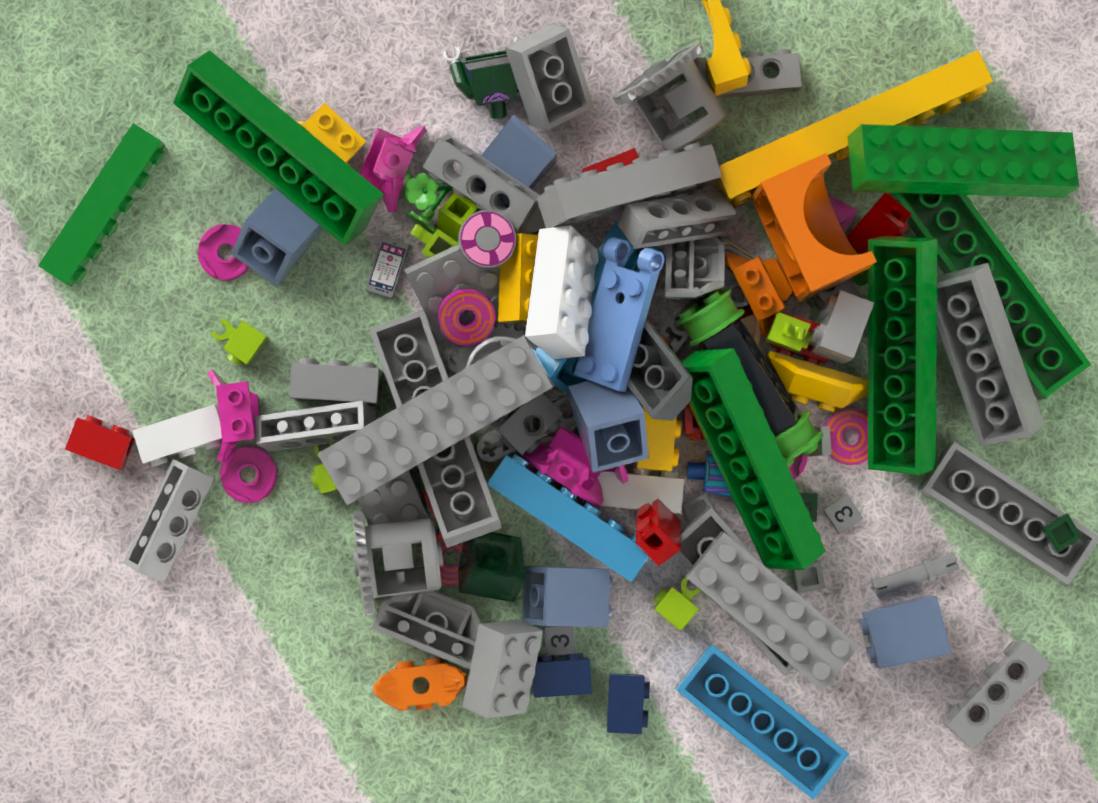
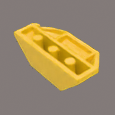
[766,351,868,413]

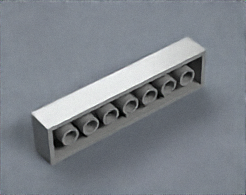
[369,310,502,548]
[318,335,555,505]

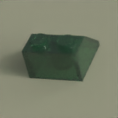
[458,532,526,602]

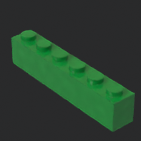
[38,123,166,287]

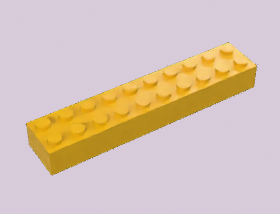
[715,50,993,208]

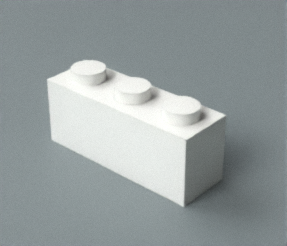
[132,404,222,468]
[598,469,684,514]

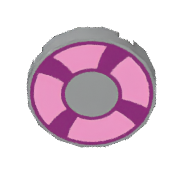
[458,210,516,268]

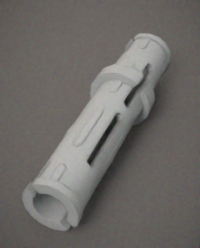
[871,552,959,597]

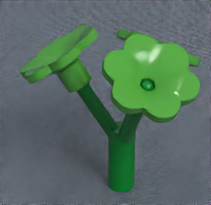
[404,165,453,234]

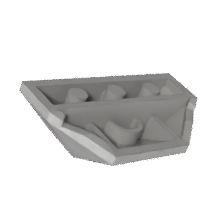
[665,237,725,300]
[371,591,481,669]

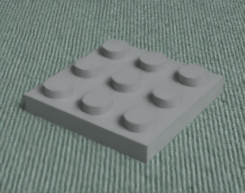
[404,244,499,344]

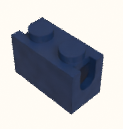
[533,653,592,698]
[607,673,650,734]

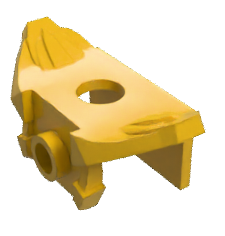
[296,102,366,165]

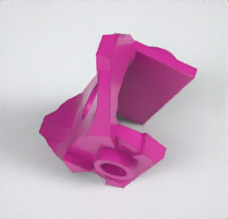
[360,126,427,212]
[207,370,260,463]
[522,426,604,507]

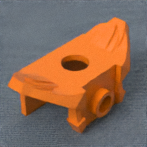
[724,252,793,337]
[373,657,468,711]

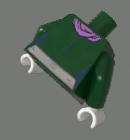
[443,36,519,119]

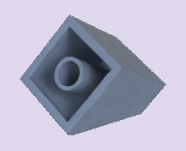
[477,115,557,206]
[231,189,323,287]
[568,381,649,473]
[522,566,612,627]
[859,595,952,669]

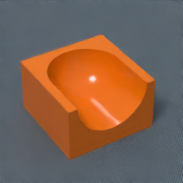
[751,153,877,303]

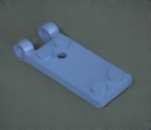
[574,237,664,392]

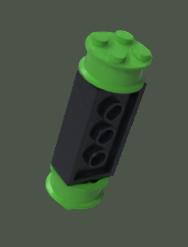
[676,288,824,467]

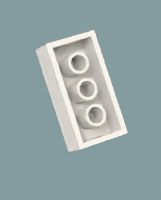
[525,225,599,359]

